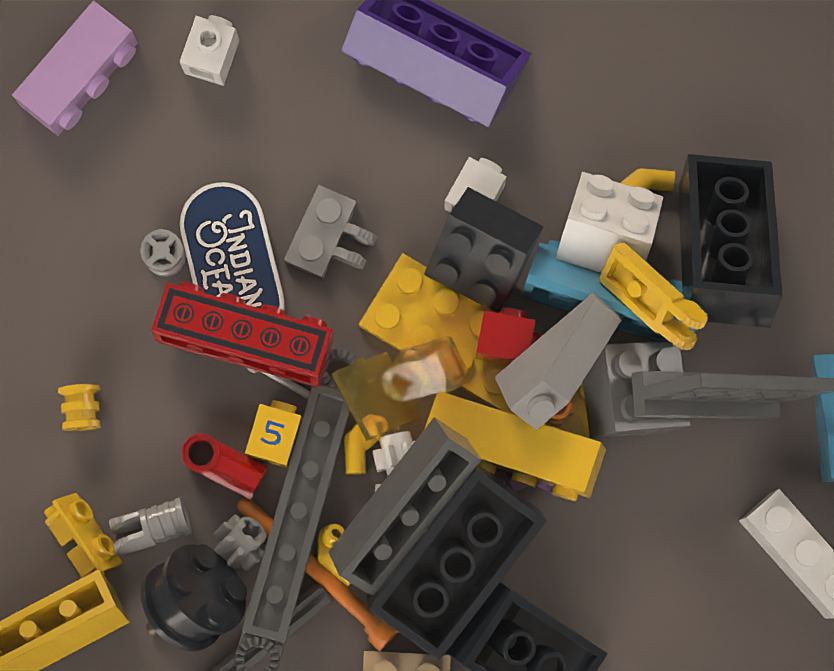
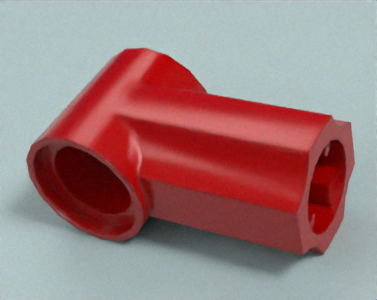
[181,433,268,500]

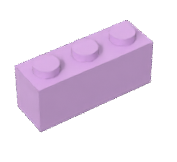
[12,0,138,136]

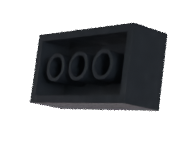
[678,154,783,328]
[366,464,547,661]

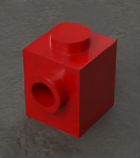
[475,308,542,365]

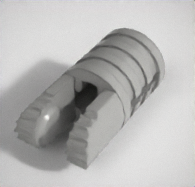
[109,497,193,556]

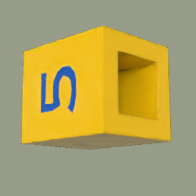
[245,400,303,468]

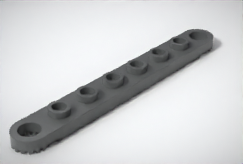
[235,348,360,671]

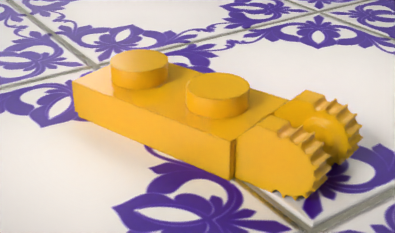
[599,242,708,351]

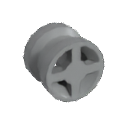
[140,229,186,277]

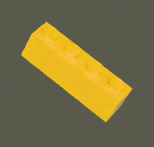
[425,391,606,501]
[0,569,130,671]

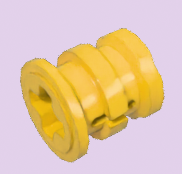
[58,384,101,431]

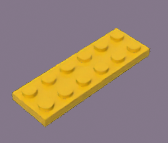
[359,253,590,438]

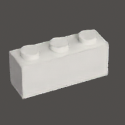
[739,489,834,619]

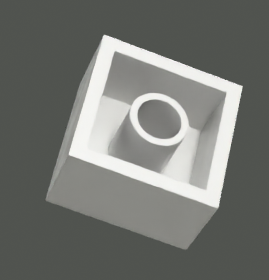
[555,172,663,273]

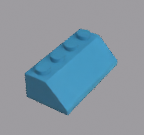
[522,240,696,350]

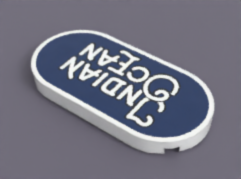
[180,182,285,311]

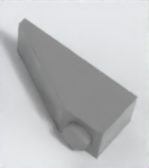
[495,293,621,430]

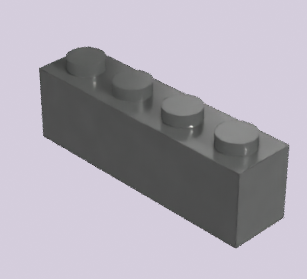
[328,417,481,596]

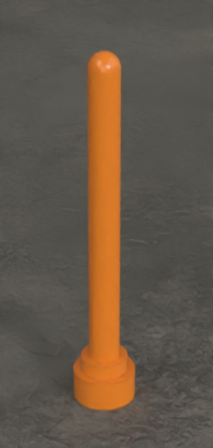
[237,497,398,651]

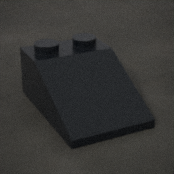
[446,582,608,671]

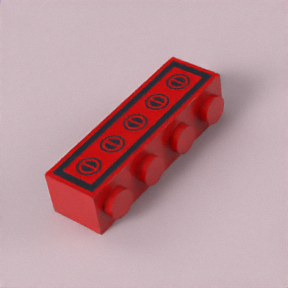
[151,282,334,388]

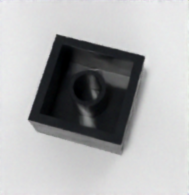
[424,187,544,313]

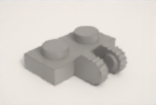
[284,185,377,280]

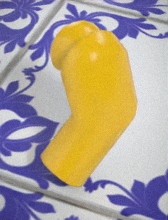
[620,168,675,192]
[344,416,387,475]
[317,523,352,587]

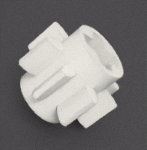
[372,431,415,476]

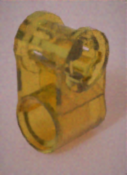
[382,336,470,402]

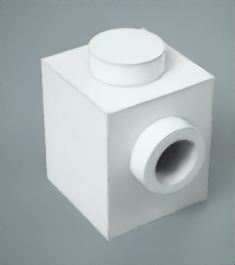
[180,15,240,86]

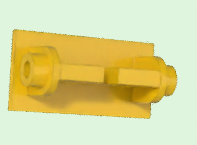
[44,493,123,578]

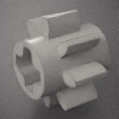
[213,515,267,571]

